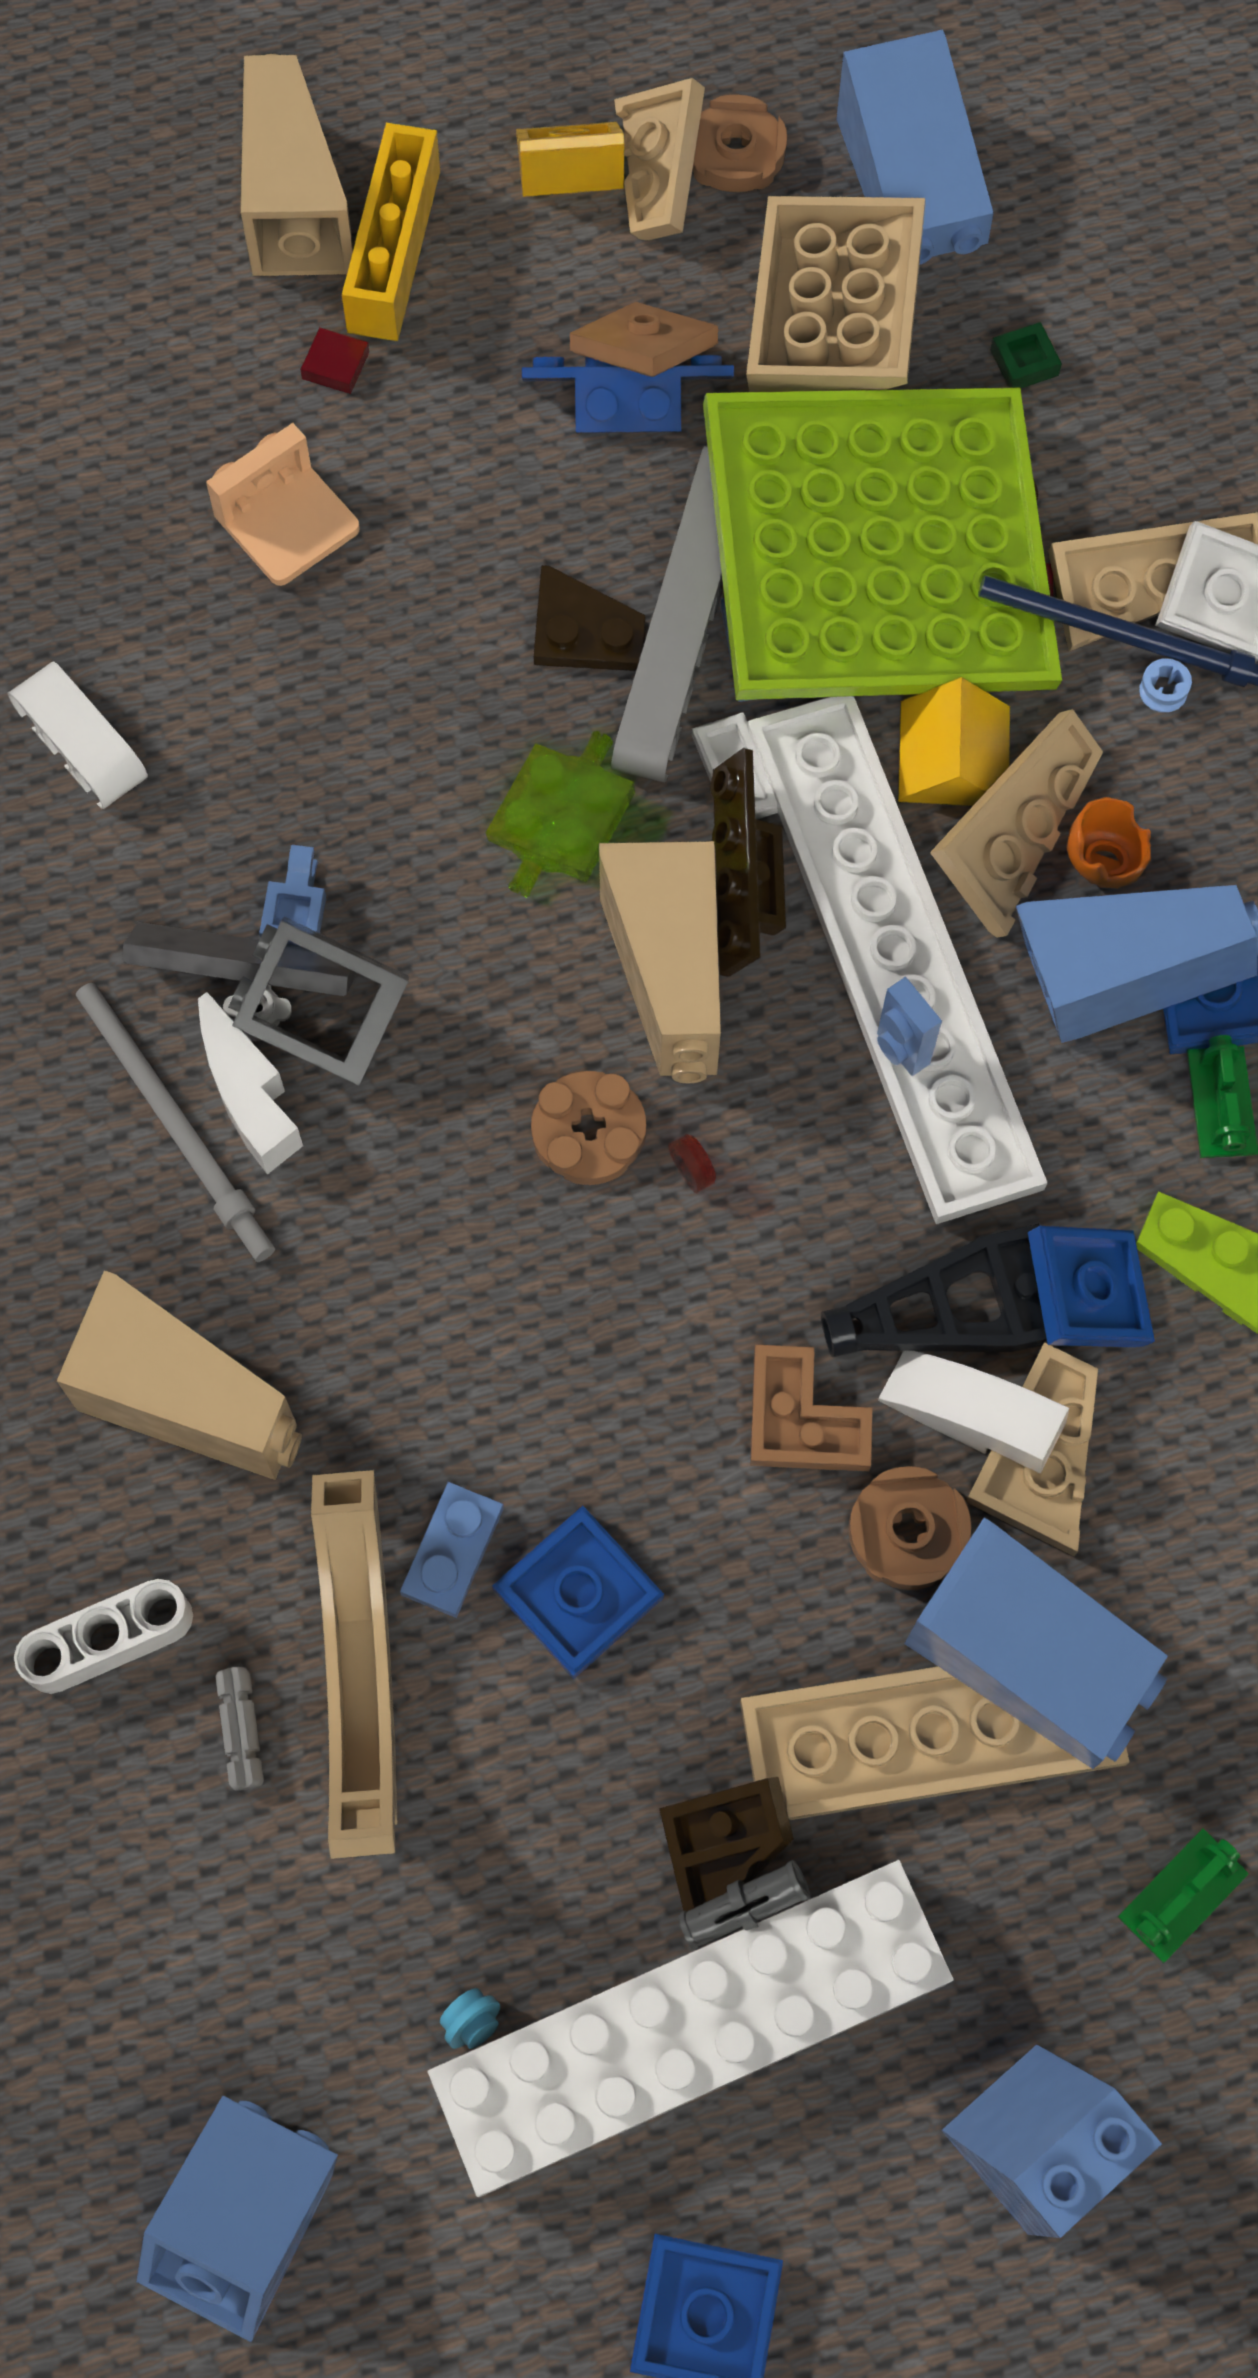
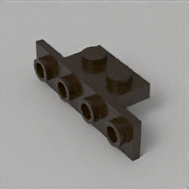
[710,748,786,977]

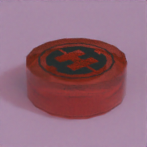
[668,1134,716,1193]

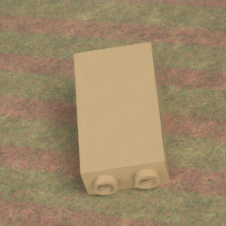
[241,54,353,276]
[599,841,721,1083]
[57,1270,302,1480]

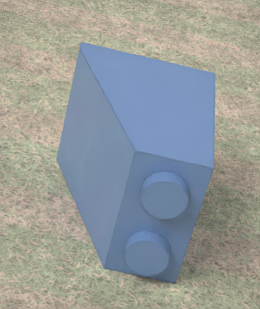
[136,2096,338,2342]

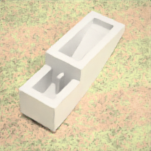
[198,992,303,1174]
[878,1350,1069,1473]

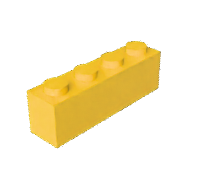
[342,122,440,341]

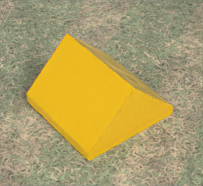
[516,122,624,197]
[898,677,1010,806]

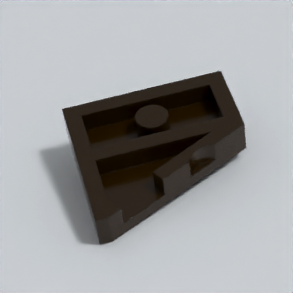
[533,565,645,671]
[659,1777,794,1911]

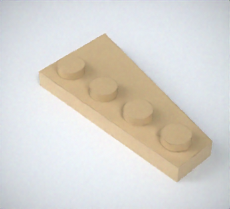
[1048,512,1258,651]
[930,709,1103,938]

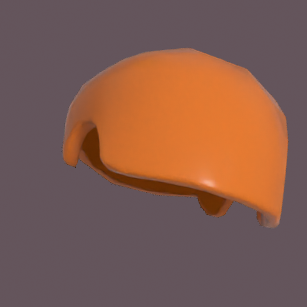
[1067,797,1151,889]

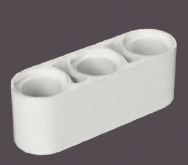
[8,661,148,809]
[14,1579,193,1694]

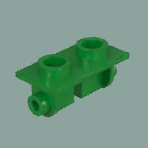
[1186,1035,1258,1158]
[1118,1828,1249,1963]

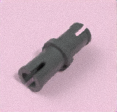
[678,1860,810,1951]

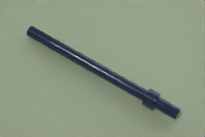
[978,575,1258,687]

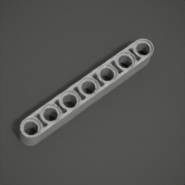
[611,446,722,783]

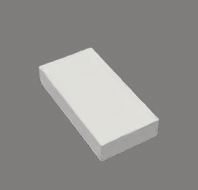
[692,712,778,820]

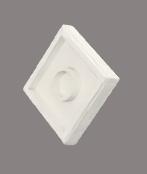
[1155,521,1258,662]

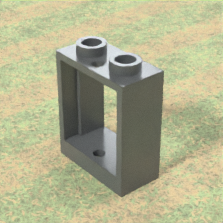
[228,917,409,1085]

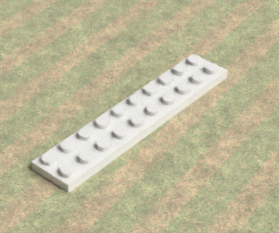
[747,696,1047,1224]

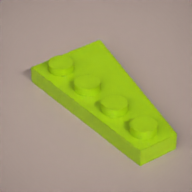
[1136,1191,1258,1334]

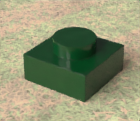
[990,322,1062,389]

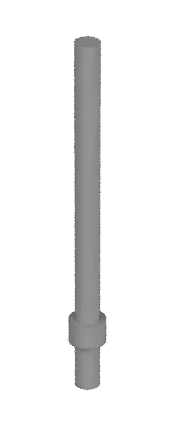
[76,983,275,1262]

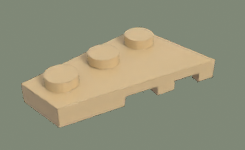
[614,78,705,241]
[966,1342,1098,1557]

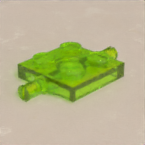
[485,731,636,898]

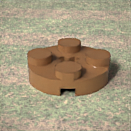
[692,95,787,192]
[531,1071,646,1185]
[849,1466,971,1590]

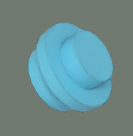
[440,1988,500,2049]

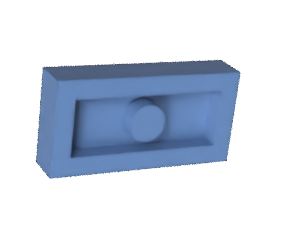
[877,976,942,1076]
[400,1482,504,1618]

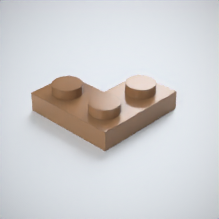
[750,1345,873,1472]

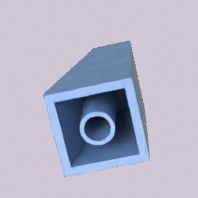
[836,30,994,264]
[1016,885,1258,1043]
[904,1517,1168,1769]
[941,2045,1162,2238]

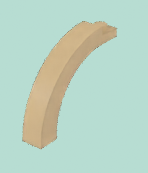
[311,1470,397,1859]

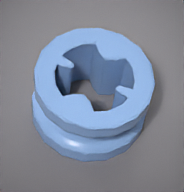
[1139,659,1192,712]

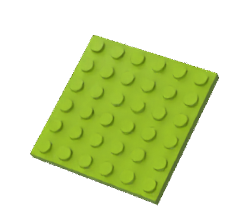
[703,388,1062,700]

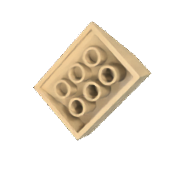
[746,196,926,392]

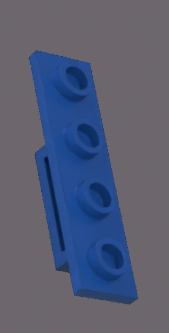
[522,355,734,433]

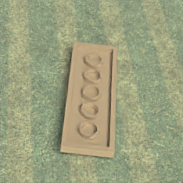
[740,1667,1129,1820]

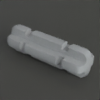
[216,1667,264,1790]

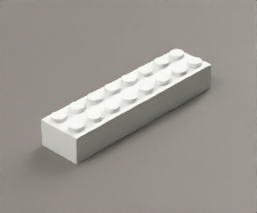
[428,1860,954,2197]

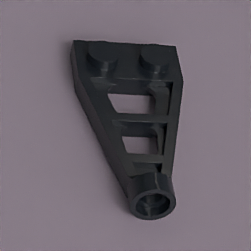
[821,1223,1047,1357]

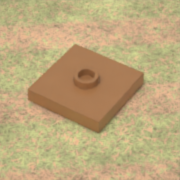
[570,302,718,377]

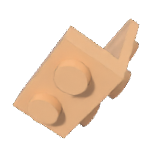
[206,423,360,586]

